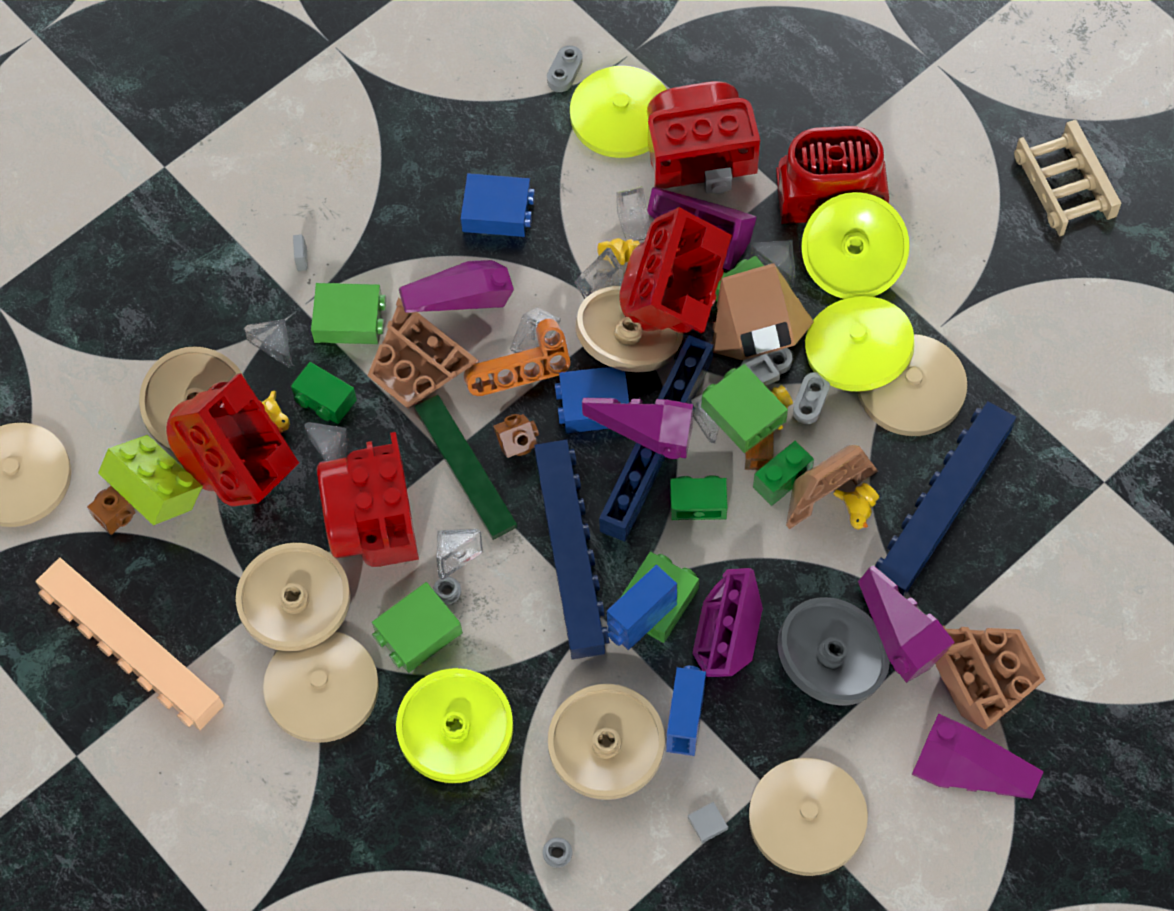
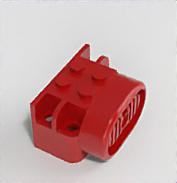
[647,81,760,189]
[776,126,890,224]
[619,207,732,333]
[166,373,299,506]
[317,432,419,567]

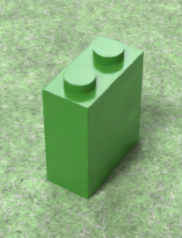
[311,283,386,344]
[701,364,788,453]
[620,551,699,643]
[372,582,463,673]

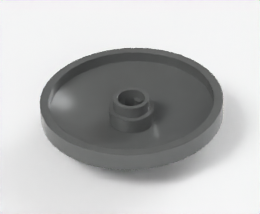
[778,597,890,705]

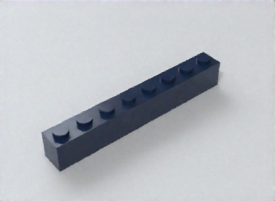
[599,335,714,542]
[875,401,1016,597]
[534,439,610,660]

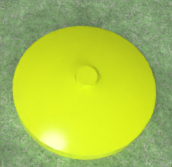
[570,66,667,158]
[802,192,909,299]
[805,296,915,391]
[396,668,513,783]

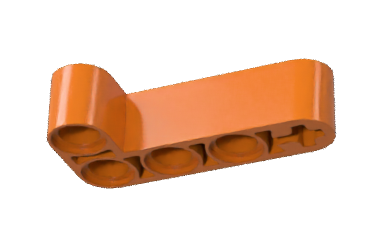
[464,319,570,396]

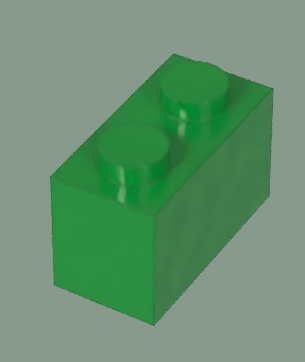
[291,362,357,424]
[753,441,814,506]
[670,475,728,520]

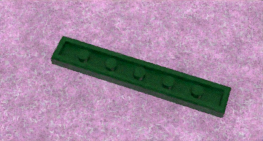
[414,394,517,540]

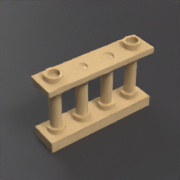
[1014,120,1121,236]

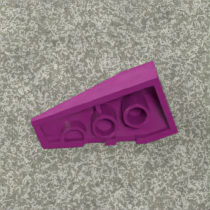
[646,187,757,270]
[399,260,514,313]
[582,398,693,459]
[858,565,955,683]
[912,713,1043,799]

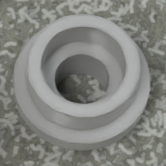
[433,577,461,605]
[543,838,572,868]

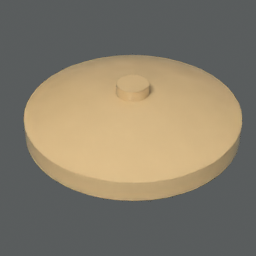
[575,286,683,372]
[857,334,967,436]
[139,347,244,451]
[0,423,71,527]
[236,543,350,651]
[263,632,379,743]
[548,684,665,800]
[749,758,868,876]

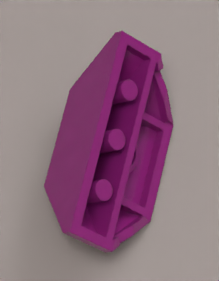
[692,568,763,677]

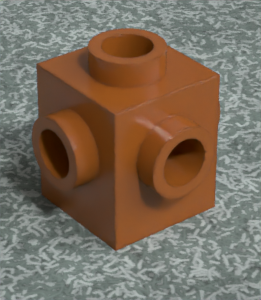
[493,414,539,458]
[87,486,136,535]

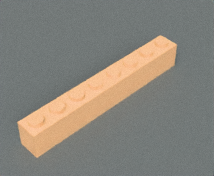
[36,558,224,730]

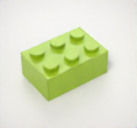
[98,435,203,526]

